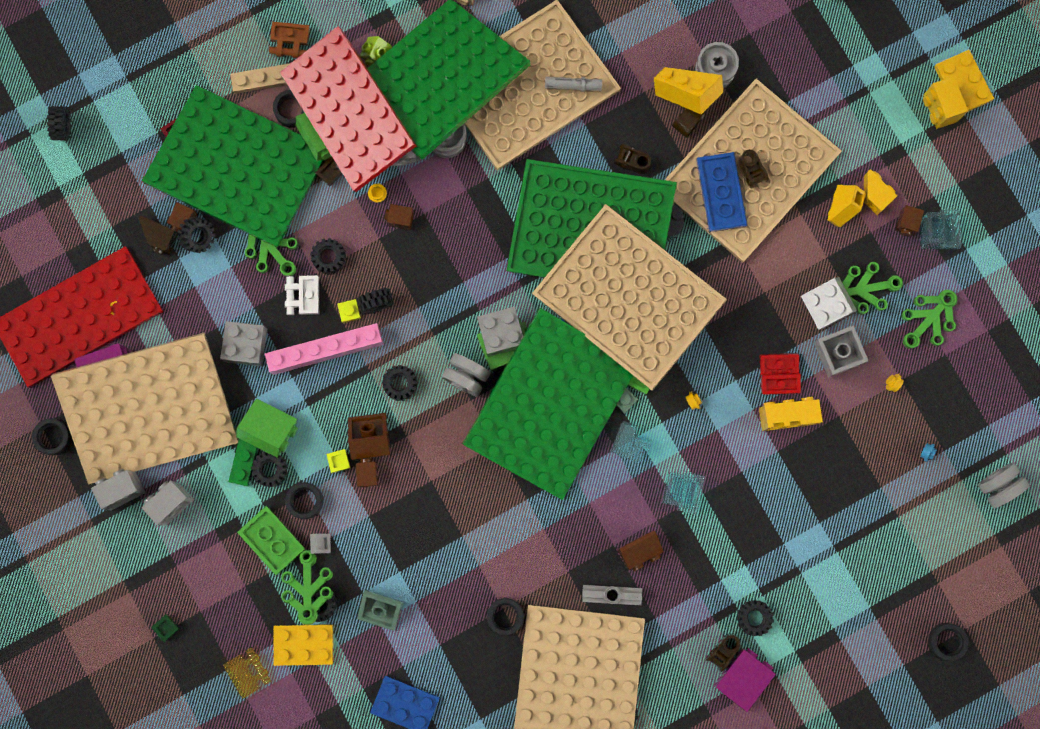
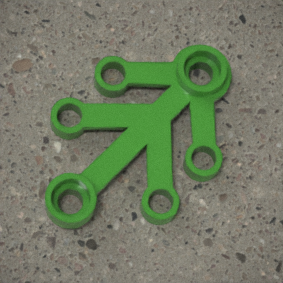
[245,231,298,277]
[842,262,903,315]
[901,290,957,349]
[281,550,333,625]

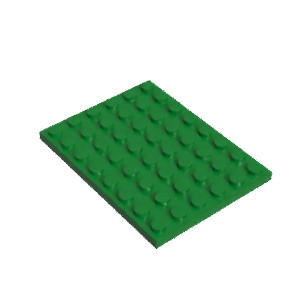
[367,0,530,160]
[142,85,325,248]
[506,159,677,278]
[462,308,633,500]

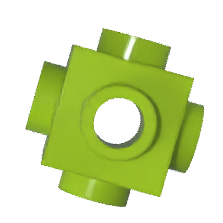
[359,36,392,66]

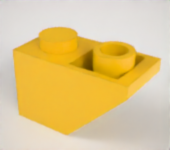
[864,169,897,215]
[827,185,866,227]

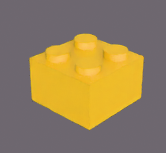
[923,76,968,129]

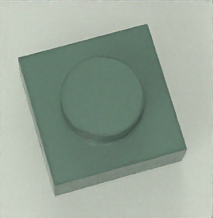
[616,388,638,414]

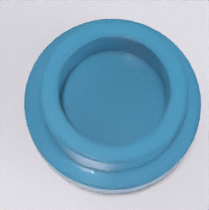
[920,443,937,462]

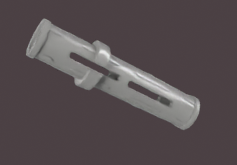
[545,76,602,92]

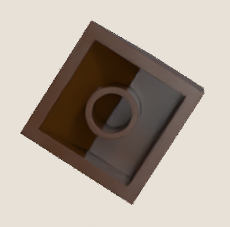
[348,413,390,460]
[617,531,664,572]

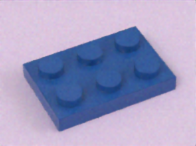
[370,675,440,729]

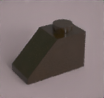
[139,216,179,255]

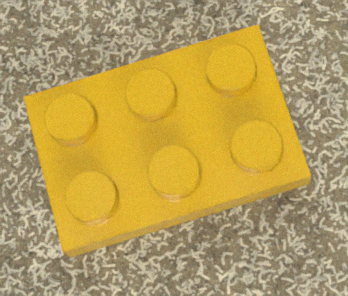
[934,50,994,112]
[274,624,333,666]

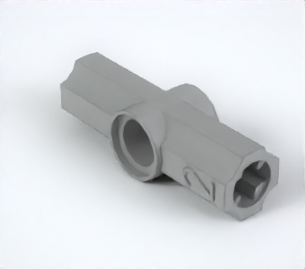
[582,585,642,605]

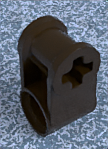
[672,109,705,138]
[614,144,651,174]
[738,149,769,189]
[706,634,741,672]

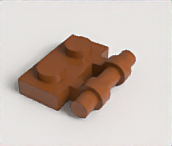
[269,21,310,59]

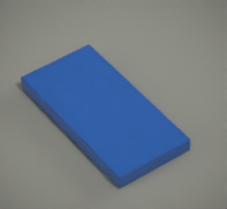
[696,152,747,232]

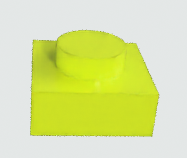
[337,299,361,323]
[326,449,350,473]

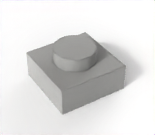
[310,534,331,554]

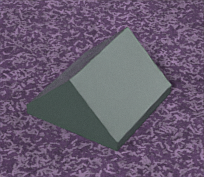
[357,590,404,631]

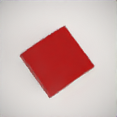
[760,353,801,394]

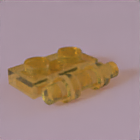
[223,647,271,699]

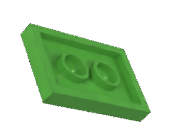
[237,506,306,575]

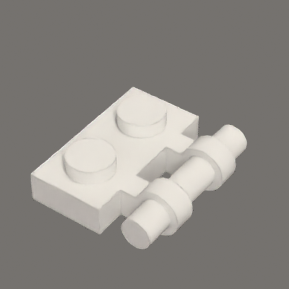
[285,276,319,315]

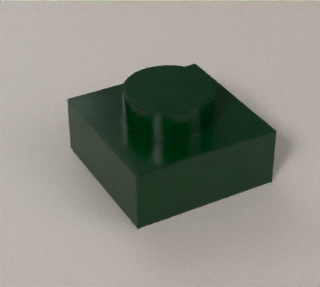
[151,614,180,642]

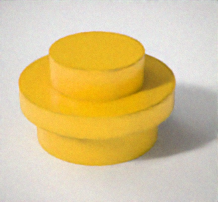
[368,184,387,203]
[886,374,904,392]
[686,391,702,410]

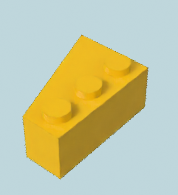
[654,67,723,114]
[759,397,823,431]

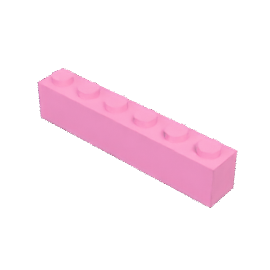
[265,323,384,375]

